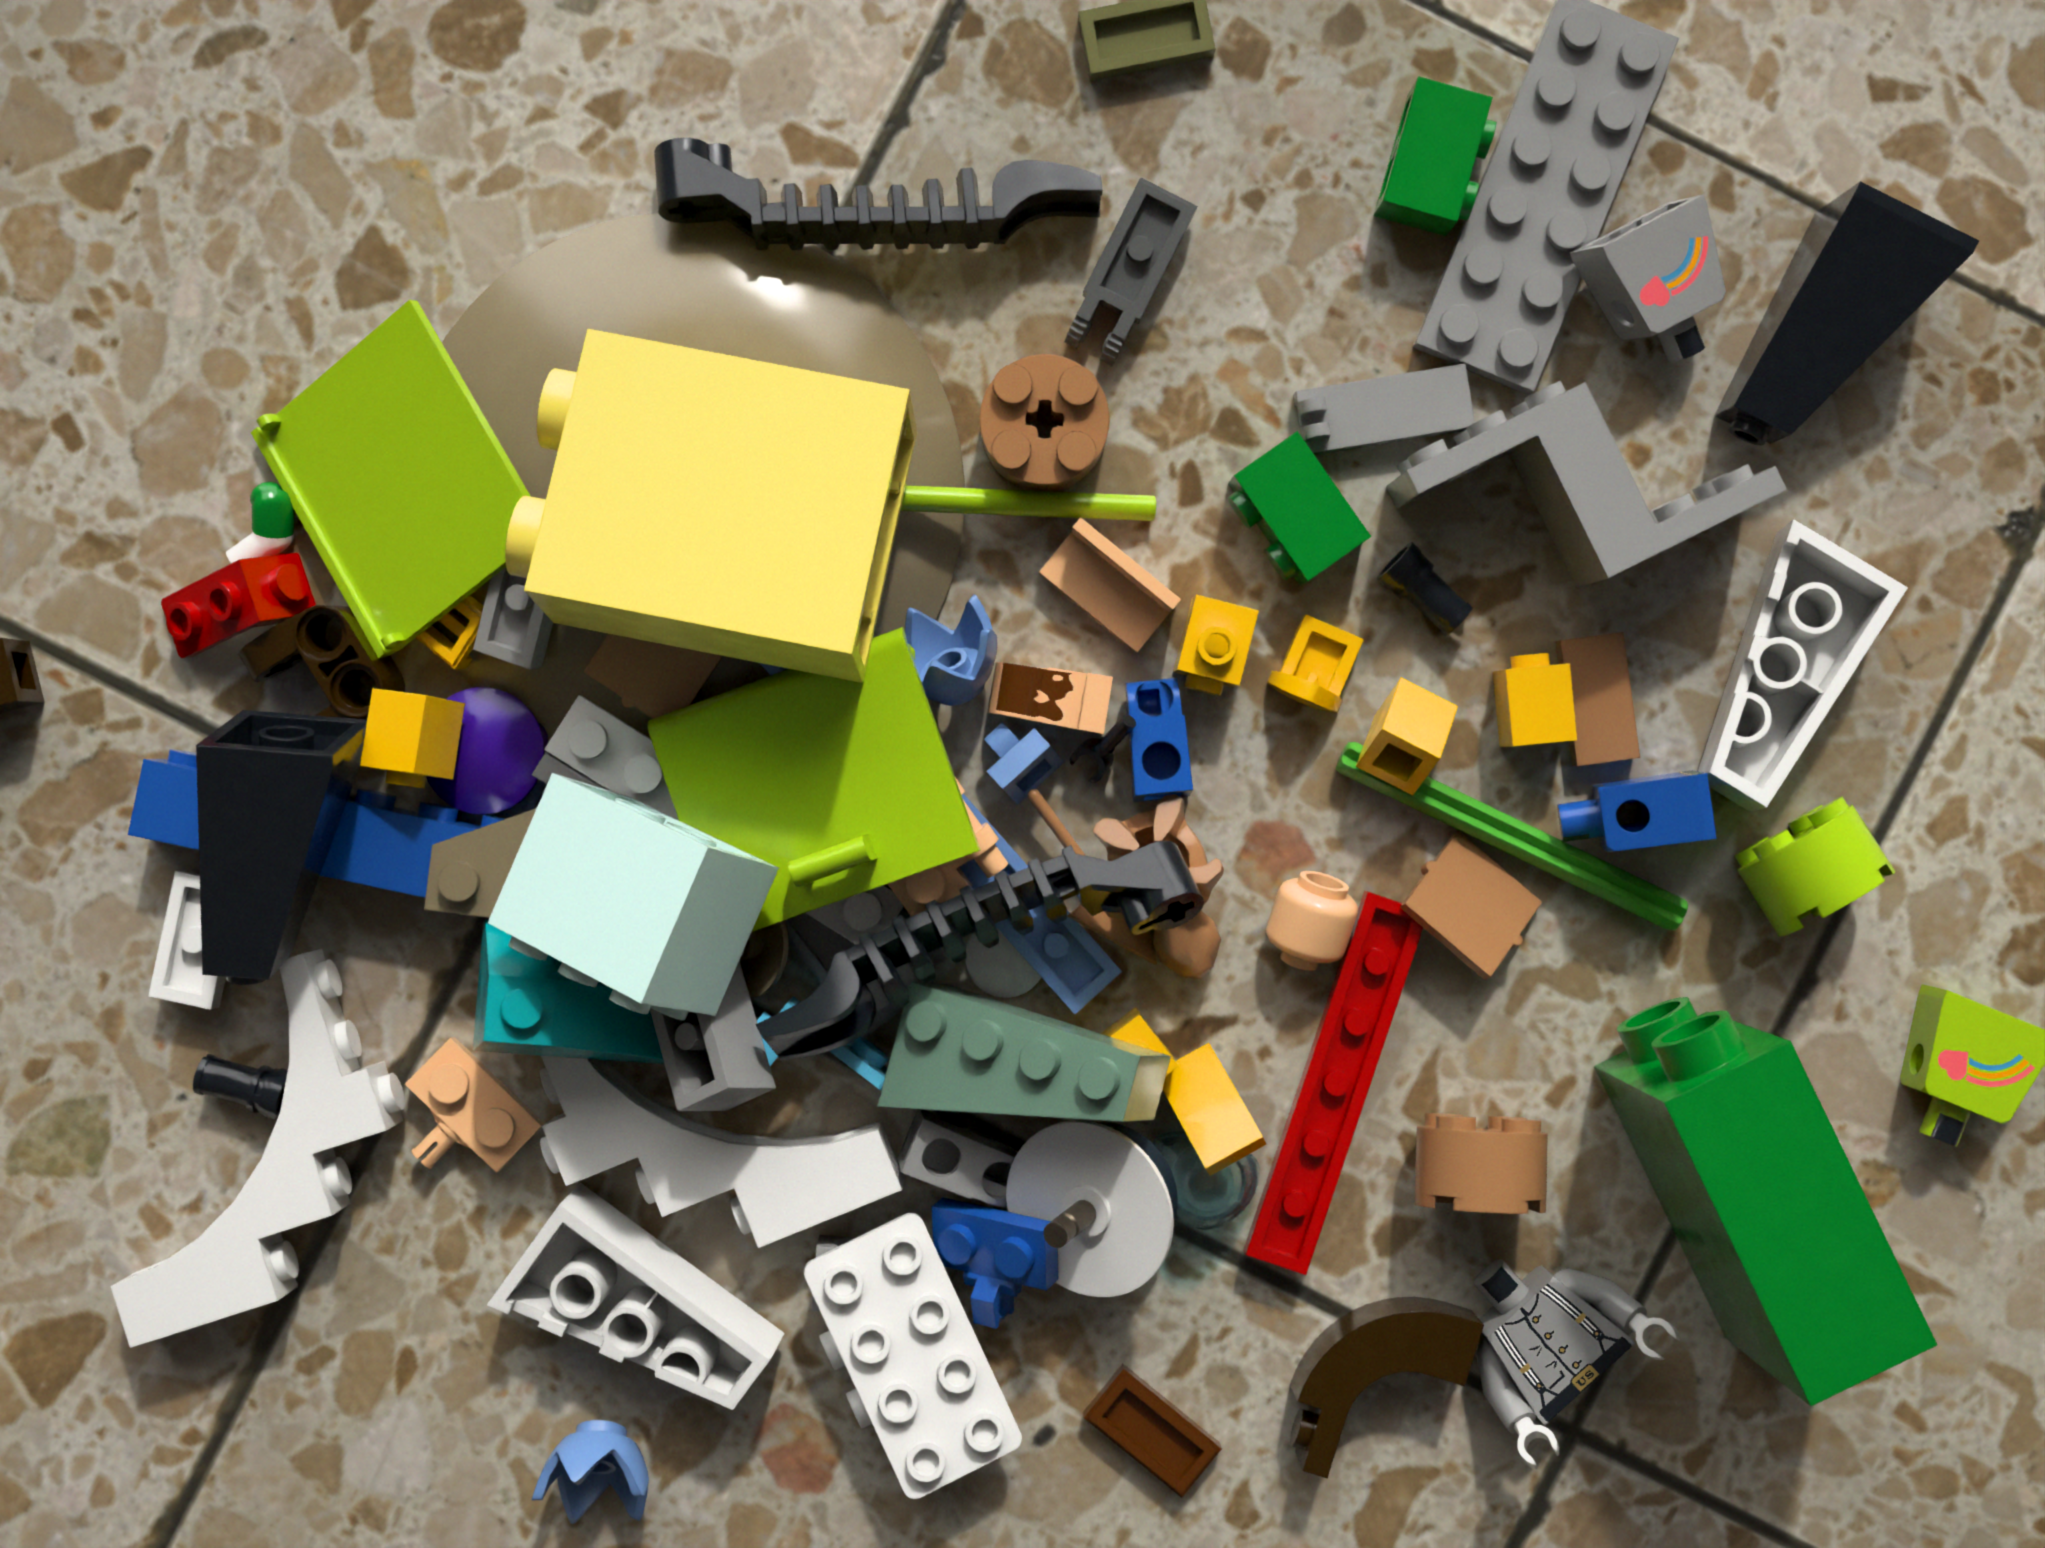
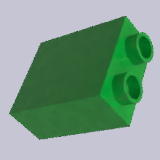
[1594,997,1937,1406]

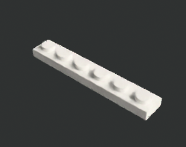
[544,695,903,945]

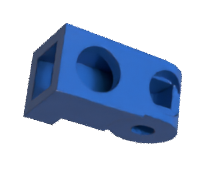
[1125,678,1193,803]

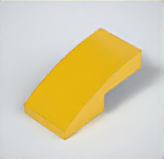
[1162,1043,1267,1176]

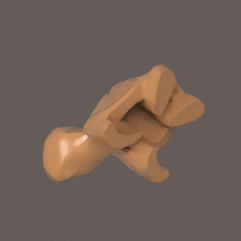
[1093,794,1224,980]

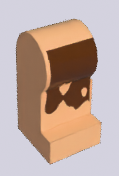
[988,662,1113,735]

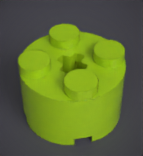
[1734,796,1896,937]

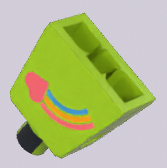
[1900,984,2045,1147]

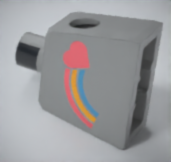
[1570,194,1726,363]

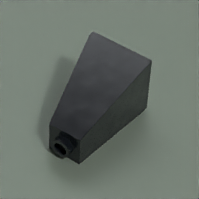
[1714,181,1979,446]
[196,710,367,985]

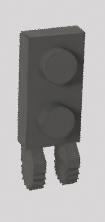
[1064,178,1198,366]

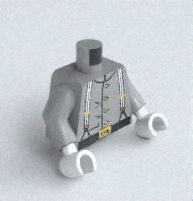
[1474,1259,1680,1469]

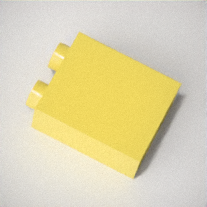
[505,329,917,683]

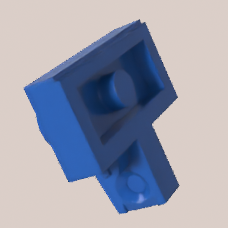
[931,1197,1058,1329]

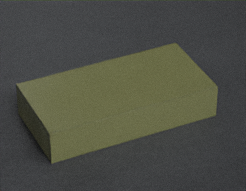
[1078,0,1216,81]

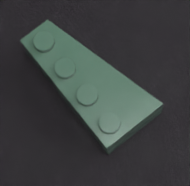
[877,982,1171,1122]

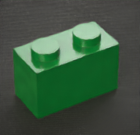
[1373,76,1497,236]
[1228,431,1371,586]

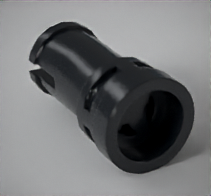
[1376,542,1473,636]
[193,1054,288,1120]

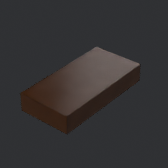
[1083,1363,1222,1498]

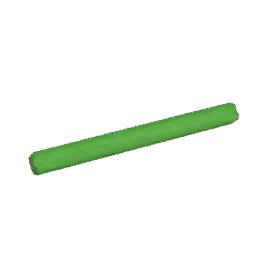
[1336,742,1688,930]

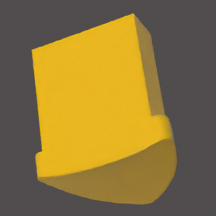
[1267,614,1364,713]

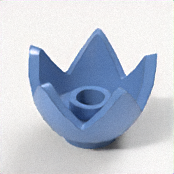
[905,594,998,706]
[531,1420,649,1524]

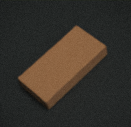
[1555,632,1640,766]

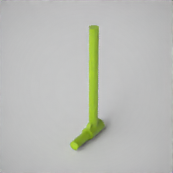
[901,485,1156,521]

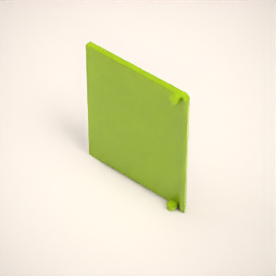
[251,299,530,659]
[648,627,981,932]

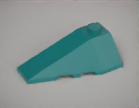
[472,919,664,1064]

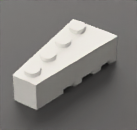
[1698,519,1908,812]
[487,1183,785,1410]

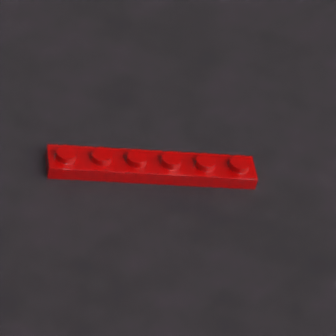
[1243,890,1423,1275]

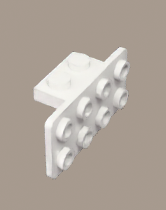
[804,1213,1022,1499]

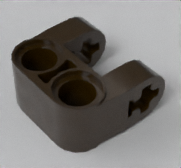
[238,605,405,719]

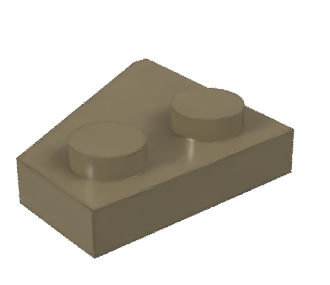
[424,808,537,918]

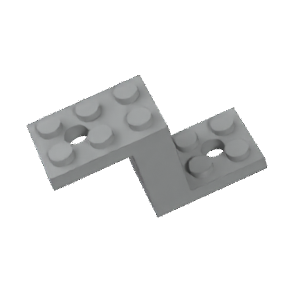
[1386,381,1787,588]

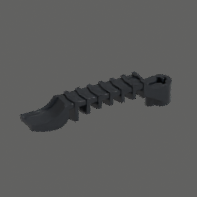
[654,138,1103,250]

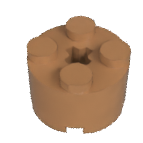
[980,354,1110,492]
[1415,1113,1548,1214]

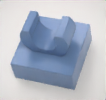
[984,722,1064,805]

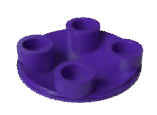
[426,687,548,814]

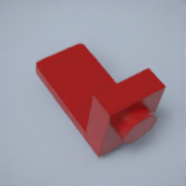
[161,552,316,658]

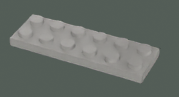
[1413,0,1679,395]

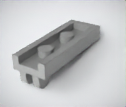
[1293,363,1475,455]

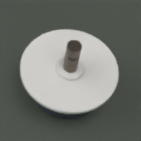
[1006,1120,1178,1297]

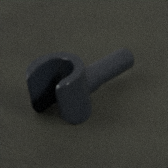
[1069,715,1136,783]

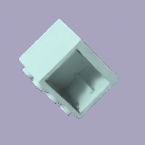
[488,773,779,1020]

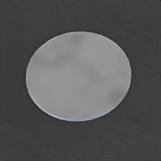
[965,927,1041,998]

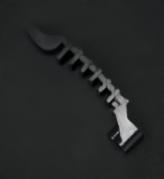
[756,841,1204,1061]

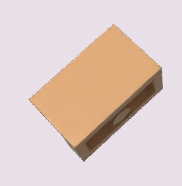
[1039,517,1181,653]

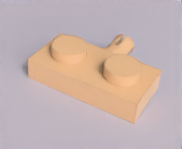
[405,1037,544,1173]

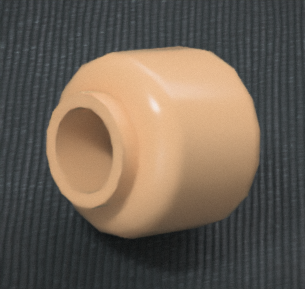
[1266,871,1358,971]

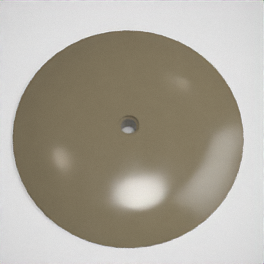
[432,213,965,743]

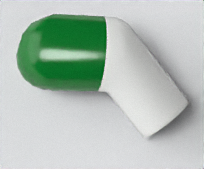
[226,482,295,563]

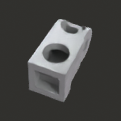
[897,1109,1018,1207]

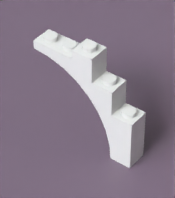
[110,949,405,1348]
[540,1056,905,1248]

